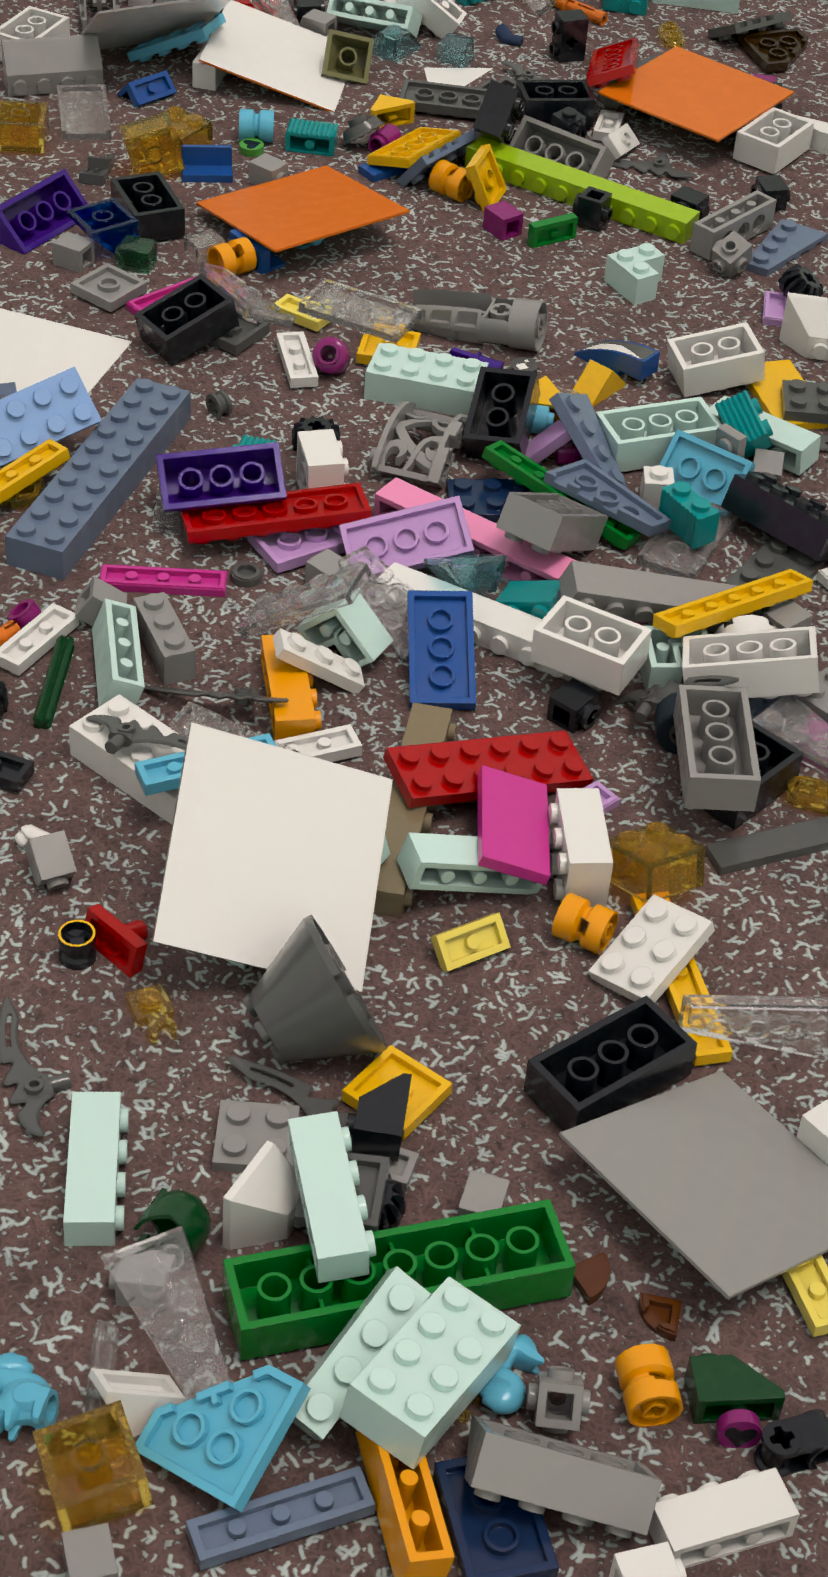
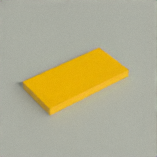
[367,127,461,168]
[747,359,828,430]

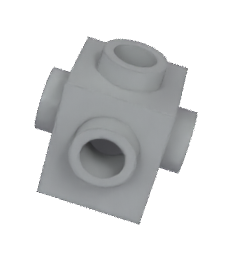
[712,230,753,278]
[526,1366,591,1434]

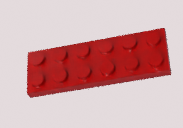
[586,37,640,88]
[180,482,372,544]
[383,730,594,808]

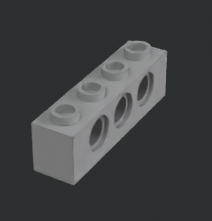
[690,190,777,260]

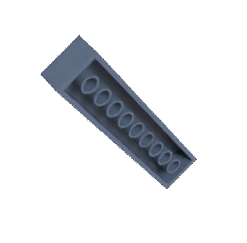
[5,378,191,580]

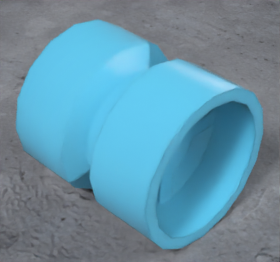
[239,109,274,143]

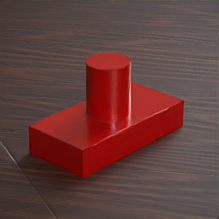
[85,904,148,978]

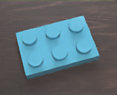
[659,429,756,518]

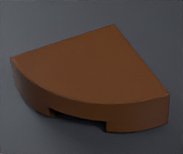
[573,1252,610,1306]
[638,1292,682,1342]

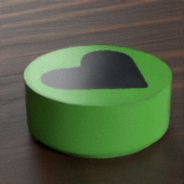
[239,138,264,157]

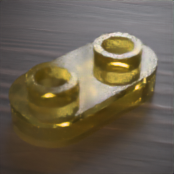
[658,21,685,49]
[786,775,828,815]

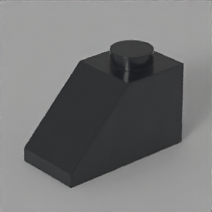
[346,1073,412,1162]

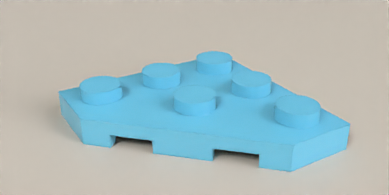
[132,1365,311,1513]

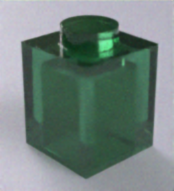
[115,235,157,275]

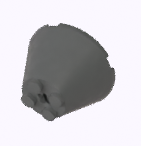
[242,915,388,1066]

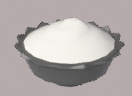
[343,112,385,145]

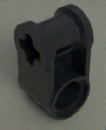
[754,1409,828,1477]

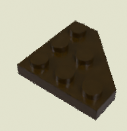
[737,28,808,73]

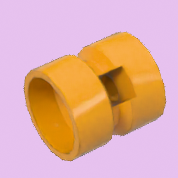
[429,159,474,203]
[207,237,257,279]
[552,892,619,955]
[614,1344,684,1427]

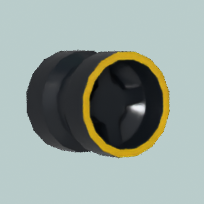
[58,920,97,970]

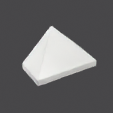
[88,1368,186,1440]

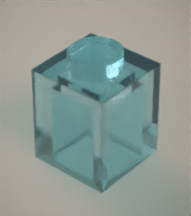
[437,33,474,68]

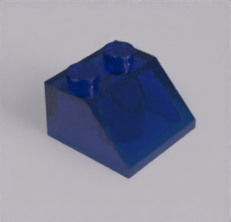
[67,197,140,256]

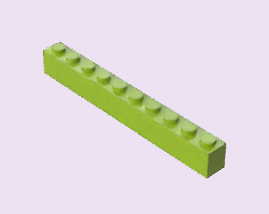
[465,136,700,244]

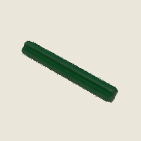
[33,635,75,729]

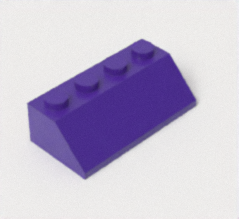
[0,168,94,254]
[156,442,287,513]

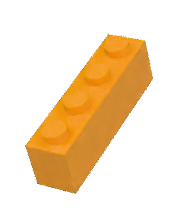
[261,633,322,740]
[355,1430,455,1577]

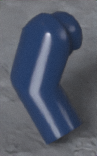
[495,24,523,47]

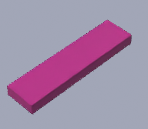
[99,564,227,597]

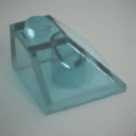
[371,25,422,63]
[424,554,507,597]

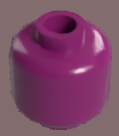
[312,337,351,375]

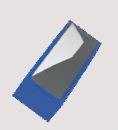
[575,340,660,381]

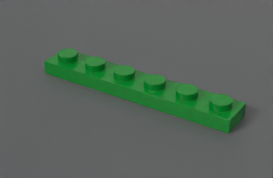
[482,440,642,551]

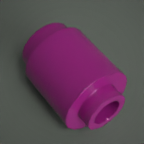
[368,124,402,153]

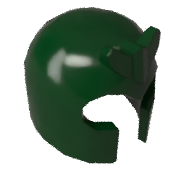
[133,1188,211,1265]

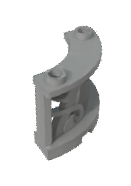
[369,401,468,489]

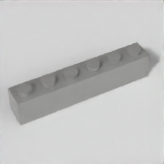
[559,560,748,632]

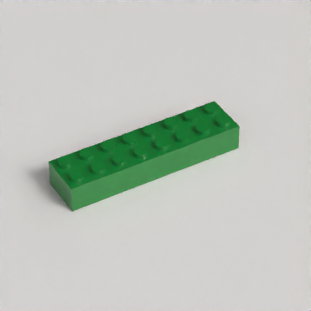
[222,1199,576,1361]

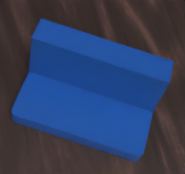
[117,70,177,108]
[182,145,233,183]
[229,229,285,275]

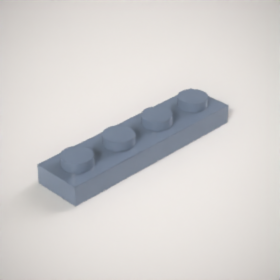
[186,1466,376,1570]

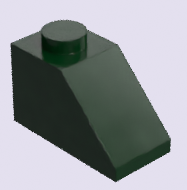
[684,1353,786,1424]

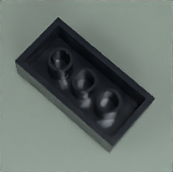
[720,471,828,561]
[523,995,698,1131]

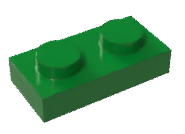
[527,213,578,249]

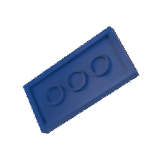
[407,590,476,710]

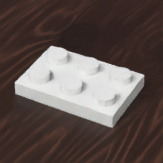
[588,894,715,1003]

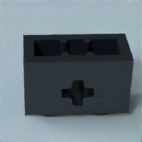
[549,9,589,63]

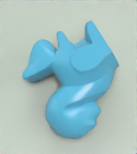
[478,1334,544,1415]
[0,1352,59,1442]

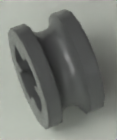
[206,390,232,419]

